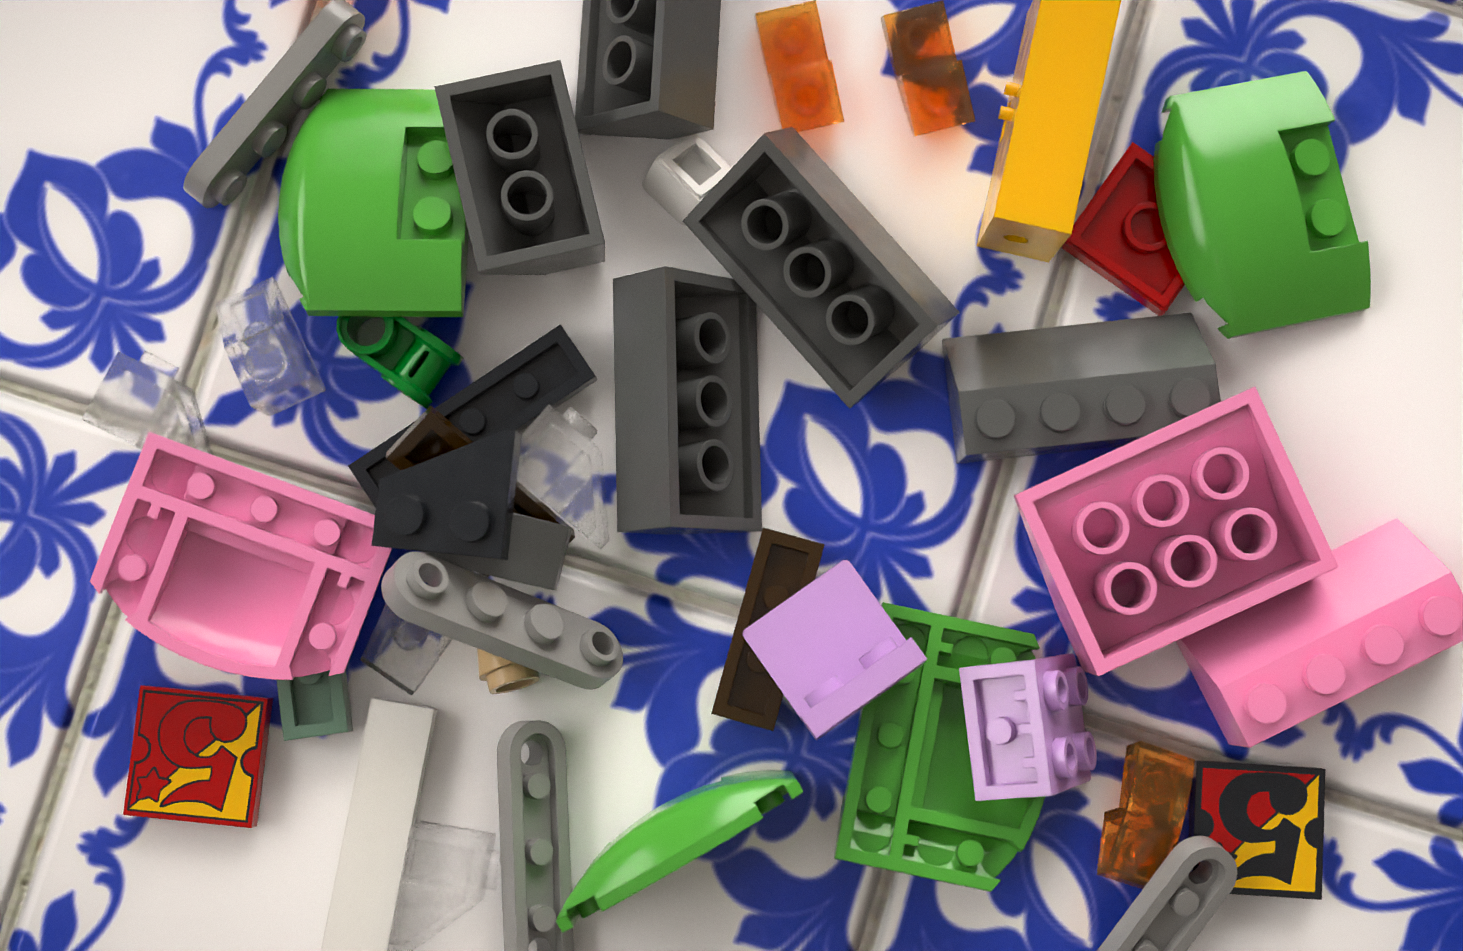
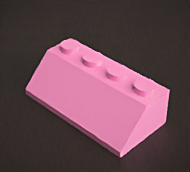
[1176,519,1463,748]

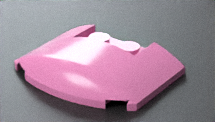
[90,432,392,680]

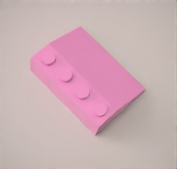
[1013,387,1339,676]

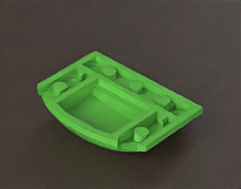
[1154,71,1371,339]
[278,89,469,317]
[834,602,1045,892]
[555,770,804,933]

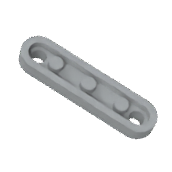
[183,0,366,208]
[381,552,623,690]
[497,720,574,951]
[1097,836,1237,951]

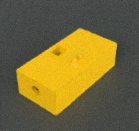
[976,0,1121,263]

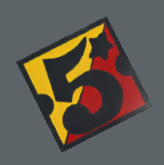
[1188,760,1326,900]

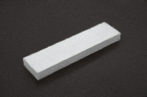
[321,698,437,951]

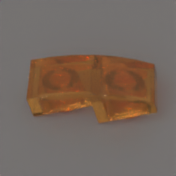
[754,0,844,132]
[880,0,975,137]
[1097,741,1195,889]

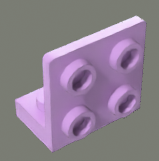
[743,560,927,741]
[959,653,1097,801]

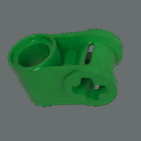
[336,316,464,409]

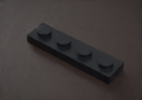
[348,324,597,508]

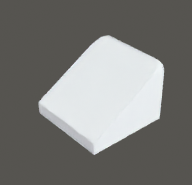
[642,134,732,226]

